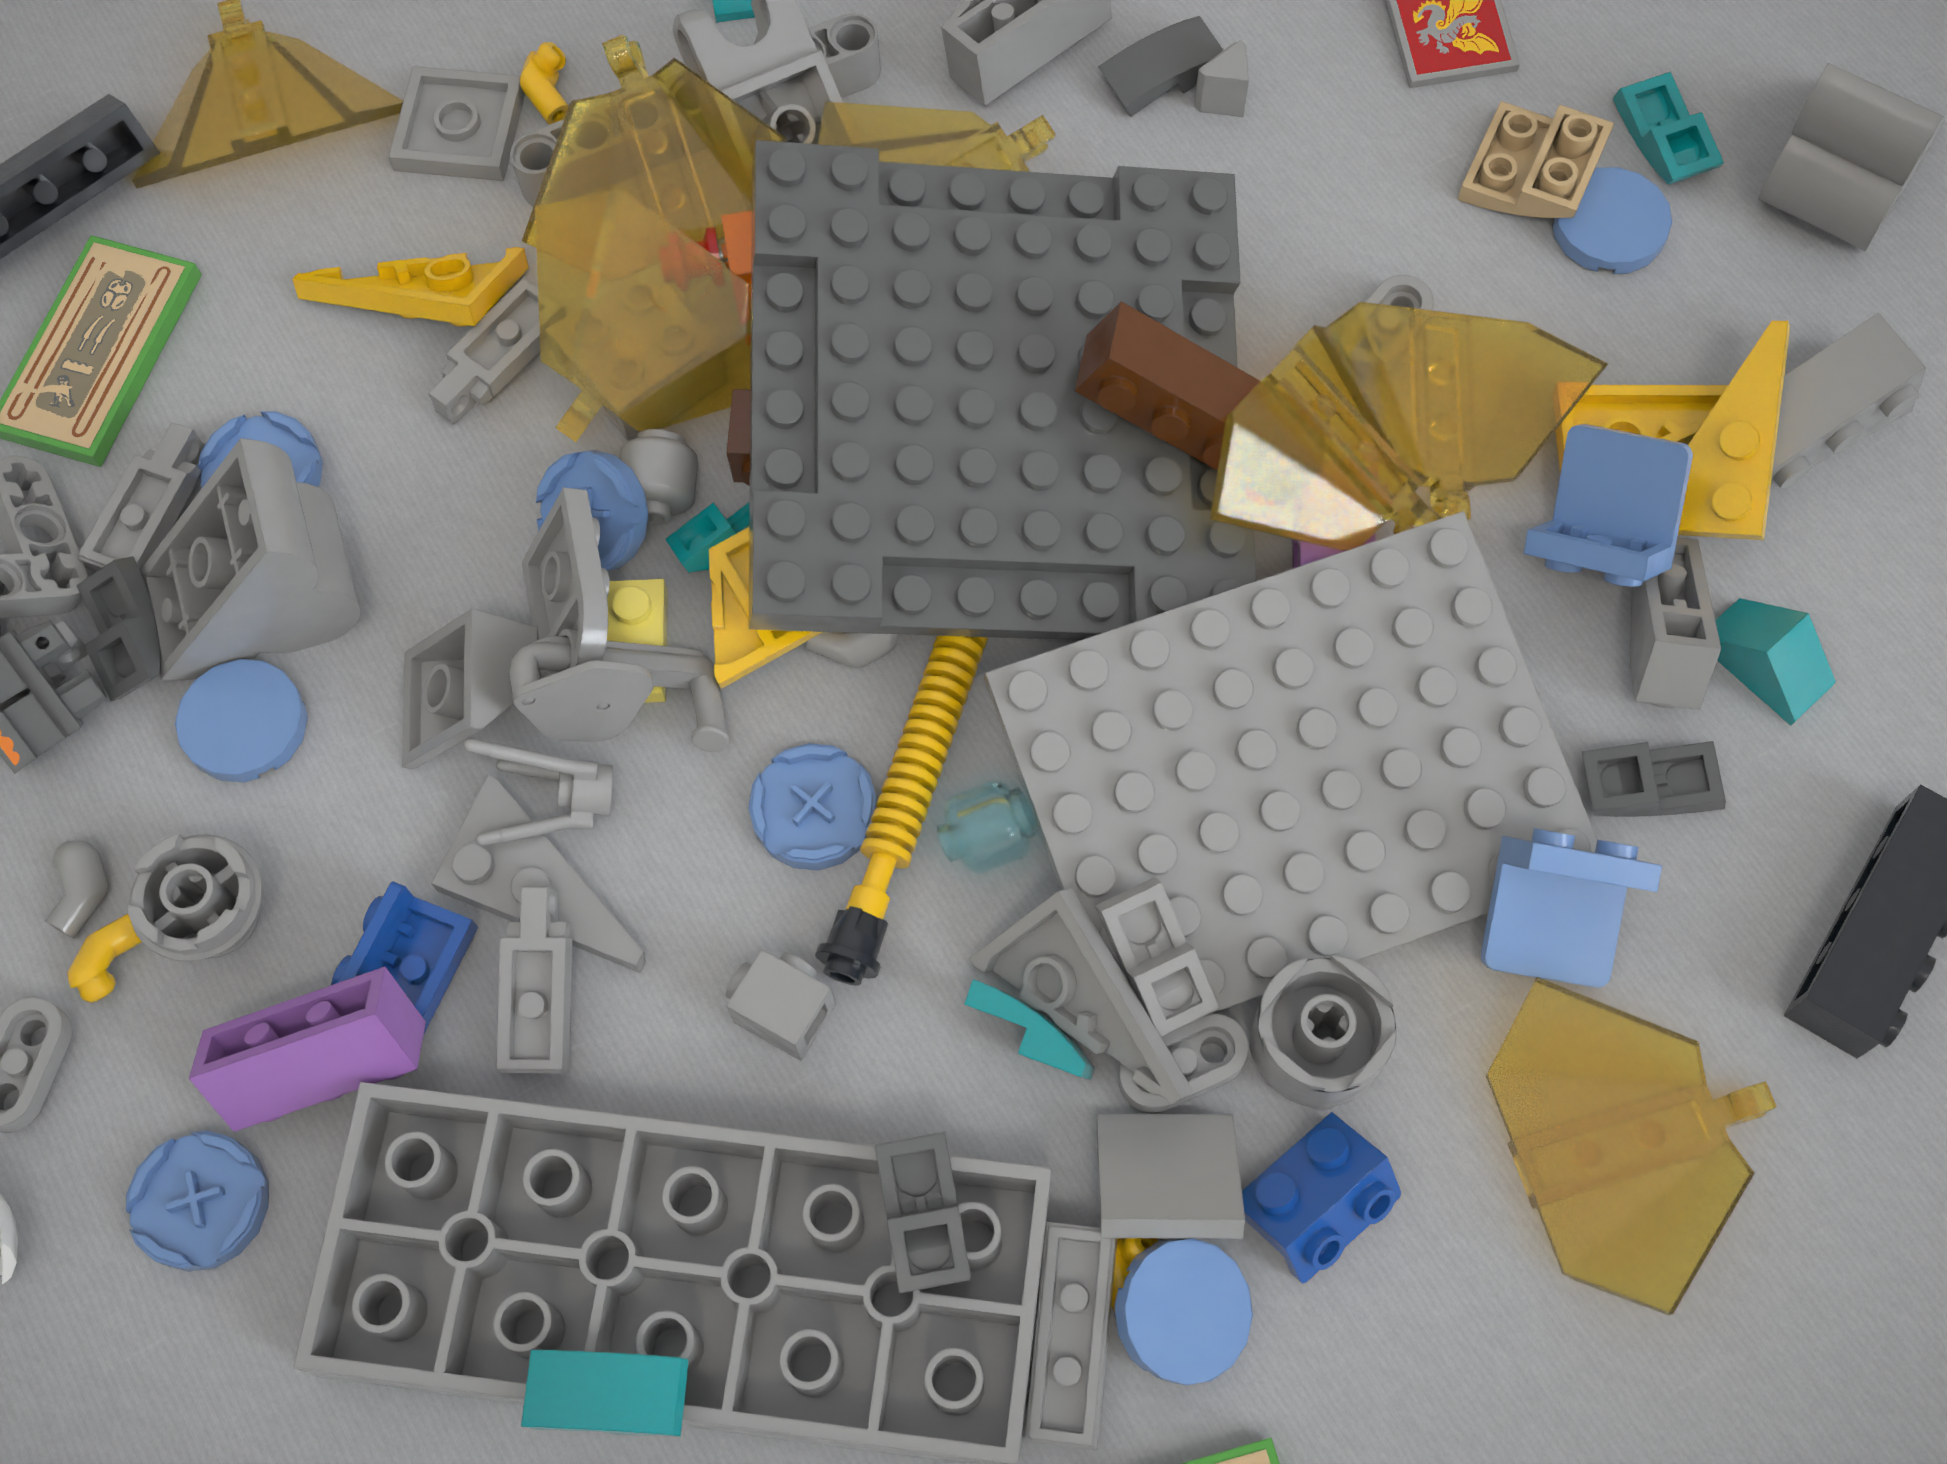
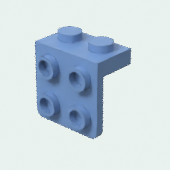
[1524,424,1693,587]
[1481,828,1662,988]

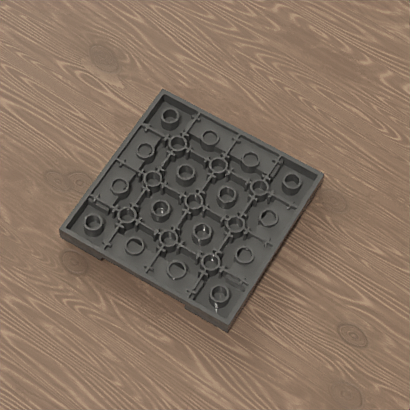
[749,140,1257,640]

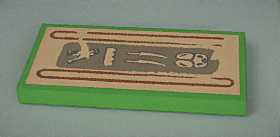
[0,235,202,467]

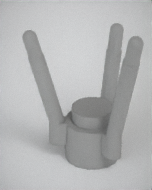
[464,739,613,846]

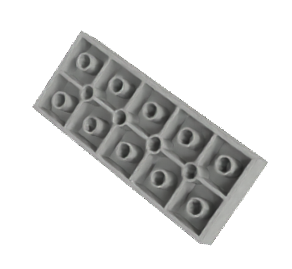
[293,1082,1052,1464]

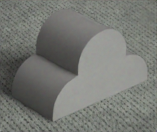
[1758,63,1944,251]
[140,438,361,680]

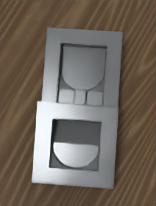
[1095,877,1219,1037]

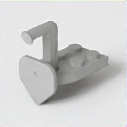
[509,487,729,752]

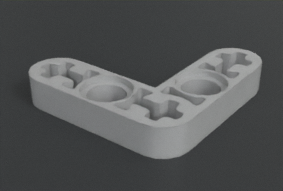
[0,455,88,618]

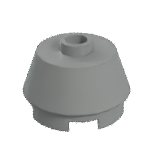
[127,834,262,961]

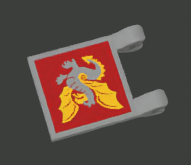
[1386,0,1520,88]

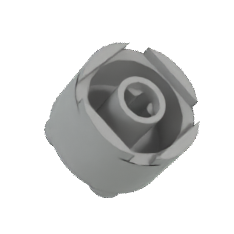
[1250,956,1397,1110]

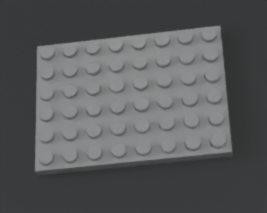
[984,511,1597,1014]

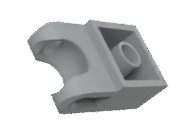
[673,0,861,211]

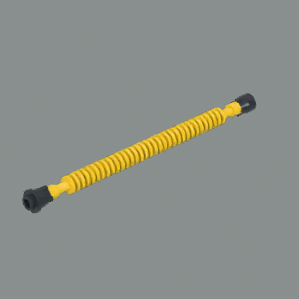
[815,636,988,986]

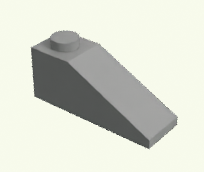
[1630,537,1721,710]

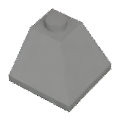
[402,608,540,769]

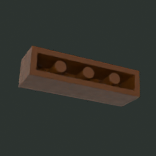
[1075,301,1326,505]

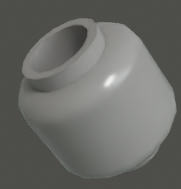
[619,429,698,525]

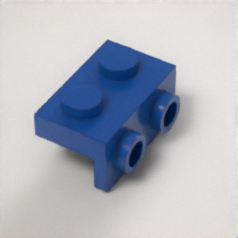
[331,881,478,1034]
[1242,1112,1401,1283]

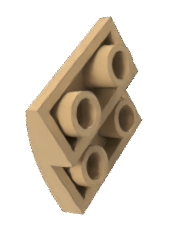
[1458,101,1614,218]

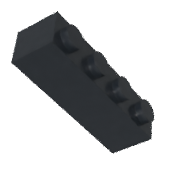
[0,94,160,259]
[1784,784,1947,1059]

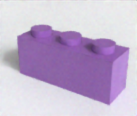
[189,967,426,1132]

